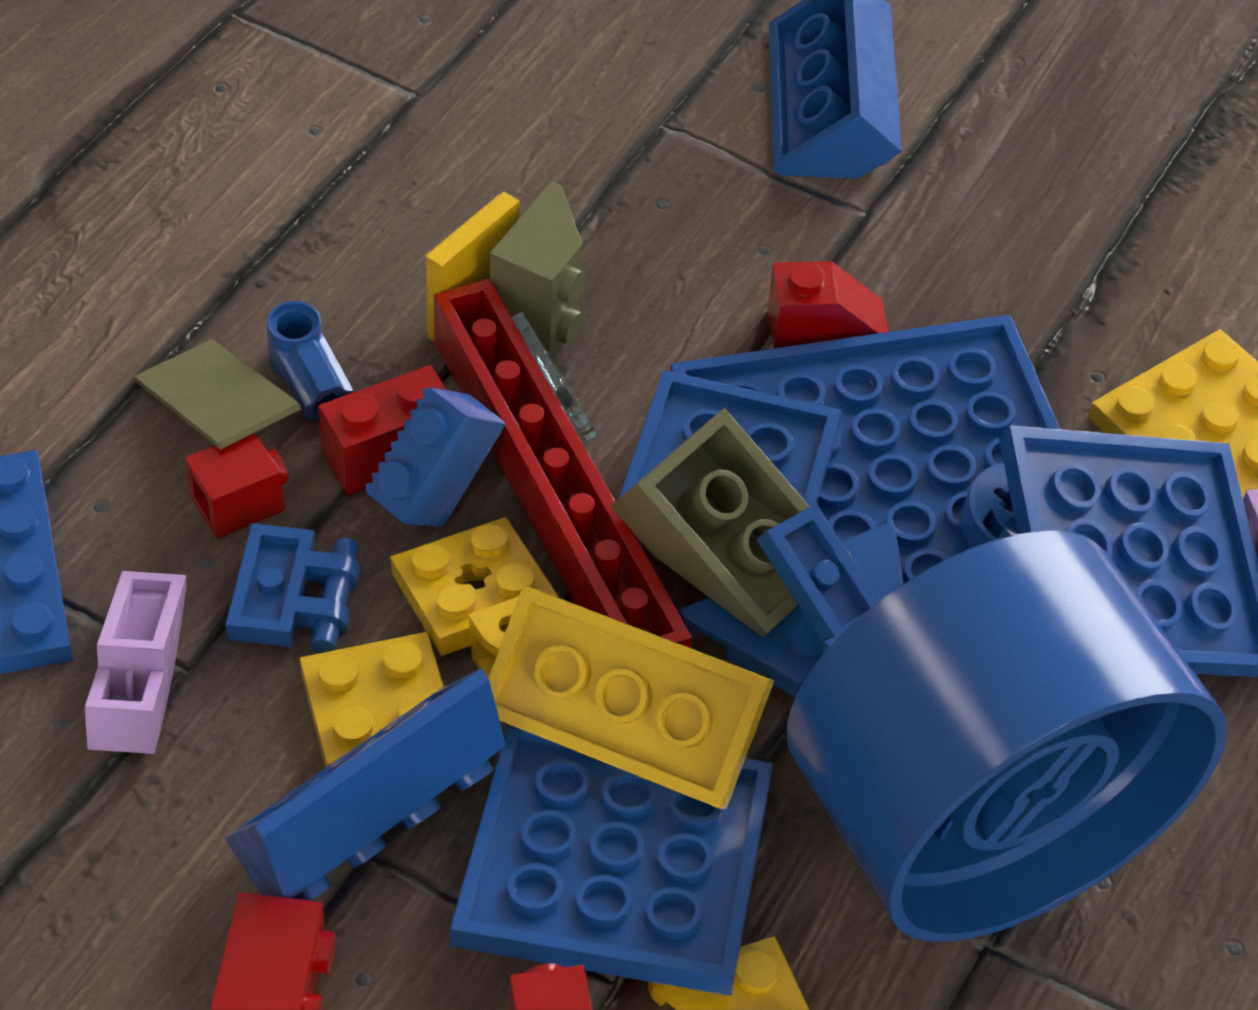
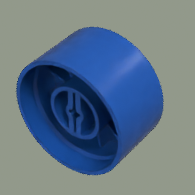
[787,531,1227,942]

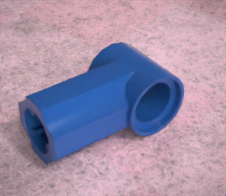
[267,301,354,421]

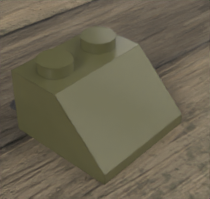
[490,181,586,362]

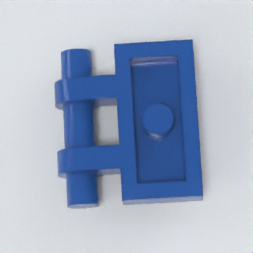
[226,523,361,653]

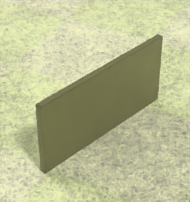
[134,339,301,450]

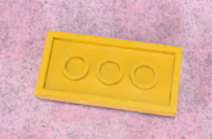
[488,585,774,809]

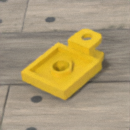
[390,517,558,678]

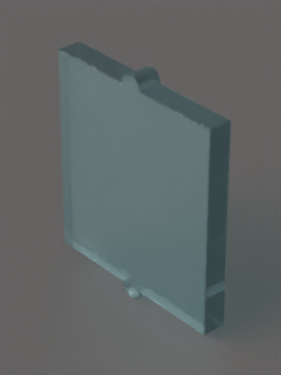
[512,312,598,441]

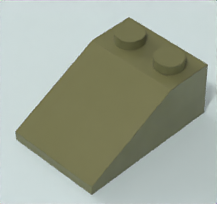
[611,407,851,637]

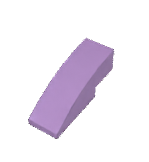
[85,571,187,754]

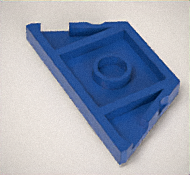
[679,521,903,698]

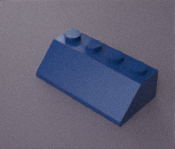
[769,0,902,179]
[224,668,506,901]

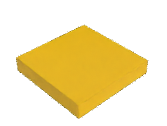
[426,192,520,342]

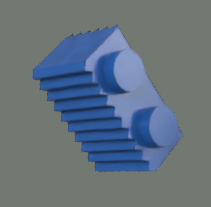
[366,388,506,528]

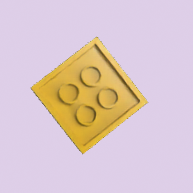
[1088,329,1258,498]

